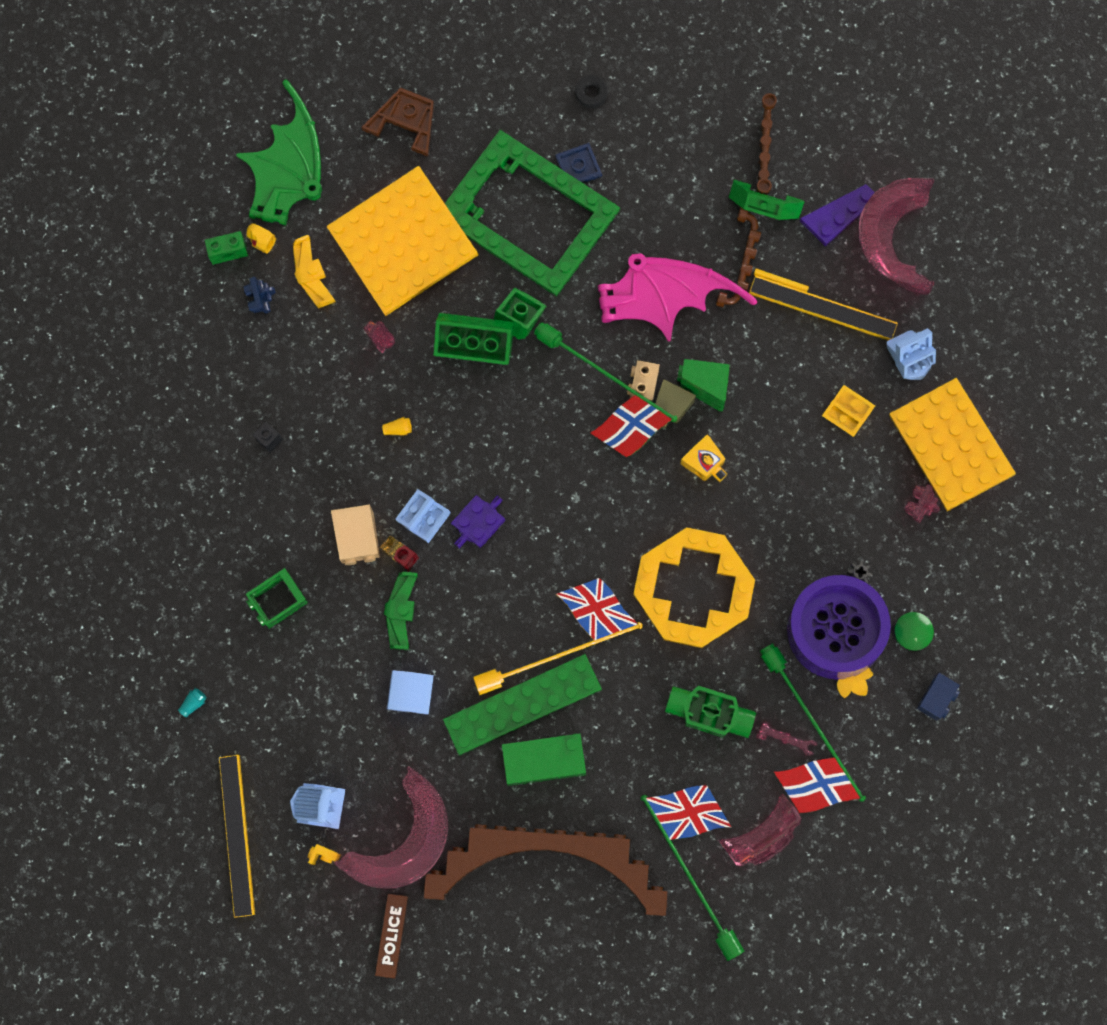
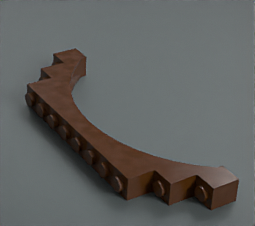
[424,824,667,916]

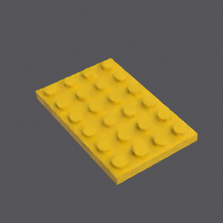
[889,378,1016,511]

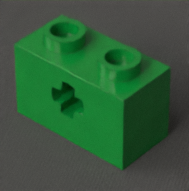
[205,231,248,265]

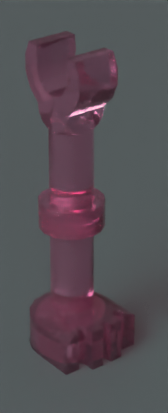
[757,721,817,756]

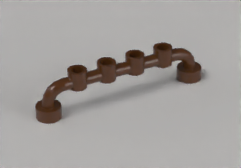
[756,93,777,195]
[716,207,761,308]

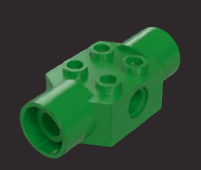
[665,686,756,738]

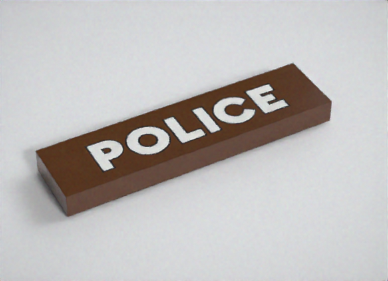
[375,894,408,979]

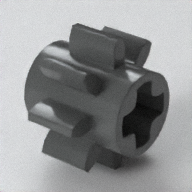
[847,561,872,583]

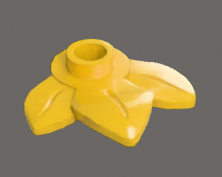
[837,668,873,698]

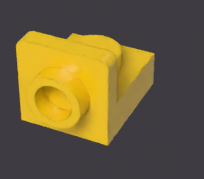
[307,844,341,865]

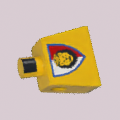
[680,435,727,482]

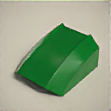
[494,288,547,339]

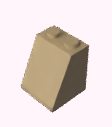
[331,504,380,565]

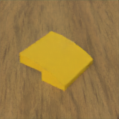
[822,385,875,437]

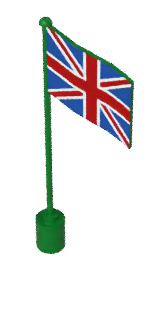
[641,786,745,962]

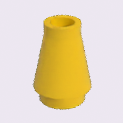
[382,417,412,436]

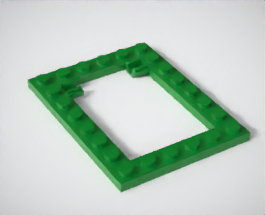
[445,130,620,297]

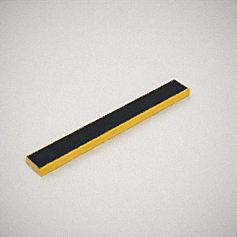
[749,275,898,341]
[219,755,255,918]

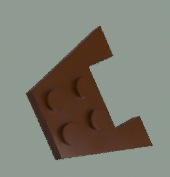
[361,88,434,157]

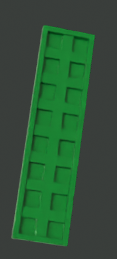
[443,654,602,756]

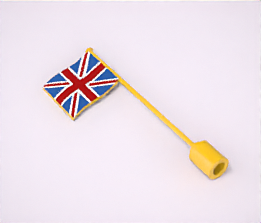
[473,578,642,695]

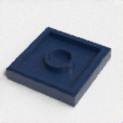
[555,143,602,183]

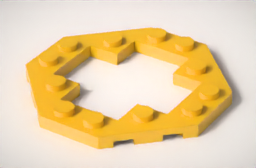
[633,528,755,648]

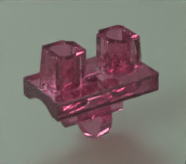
[364,320,395,353]
[905,484,940,523]

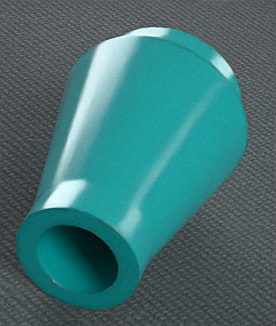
[178,688,207,718]

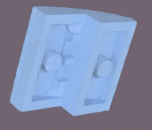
[395,489,451,543]
[387,670,434,715]

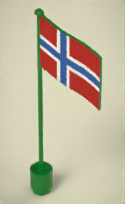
[534,322,677,457]
[760,643,866,813]

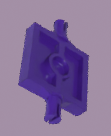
[451,495,505,549]

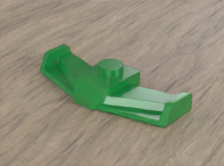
[384,572,418,651]

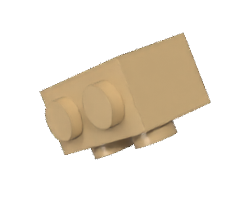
[627,360,660,402]

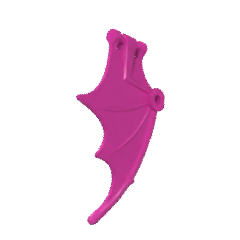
[597,253,757,342]

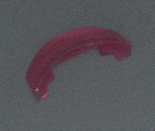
[719,794,802,867]

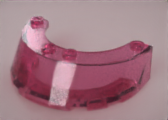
[858,178,934,295]
[334,766,448,889]

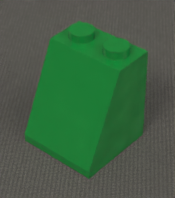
[677,359,730,412]

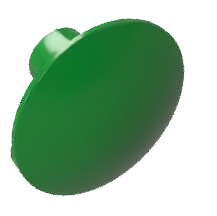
[895,612,934,651]

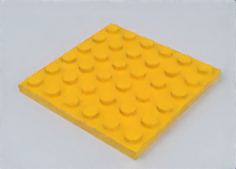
[327,166,478,316]

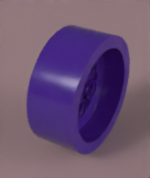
[787,575,891,679]

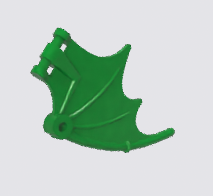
[236,80,323,225]

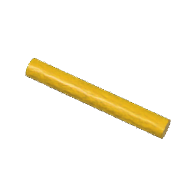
[754,269,809,292]

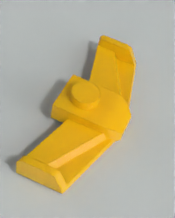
[293,235,336,309]

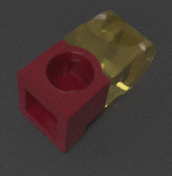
[380,536,419,571]

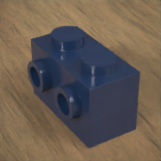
[916,673,960,721]

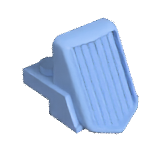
[887,328,936,380]
[290,783,345,829]

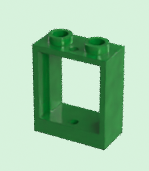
[246,568,308,629]

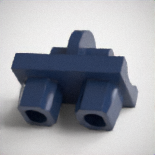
[243,277,276,313]

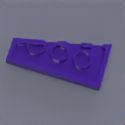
[800,184,879,246]

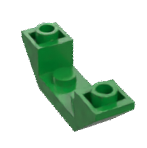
[729,180,804,220]

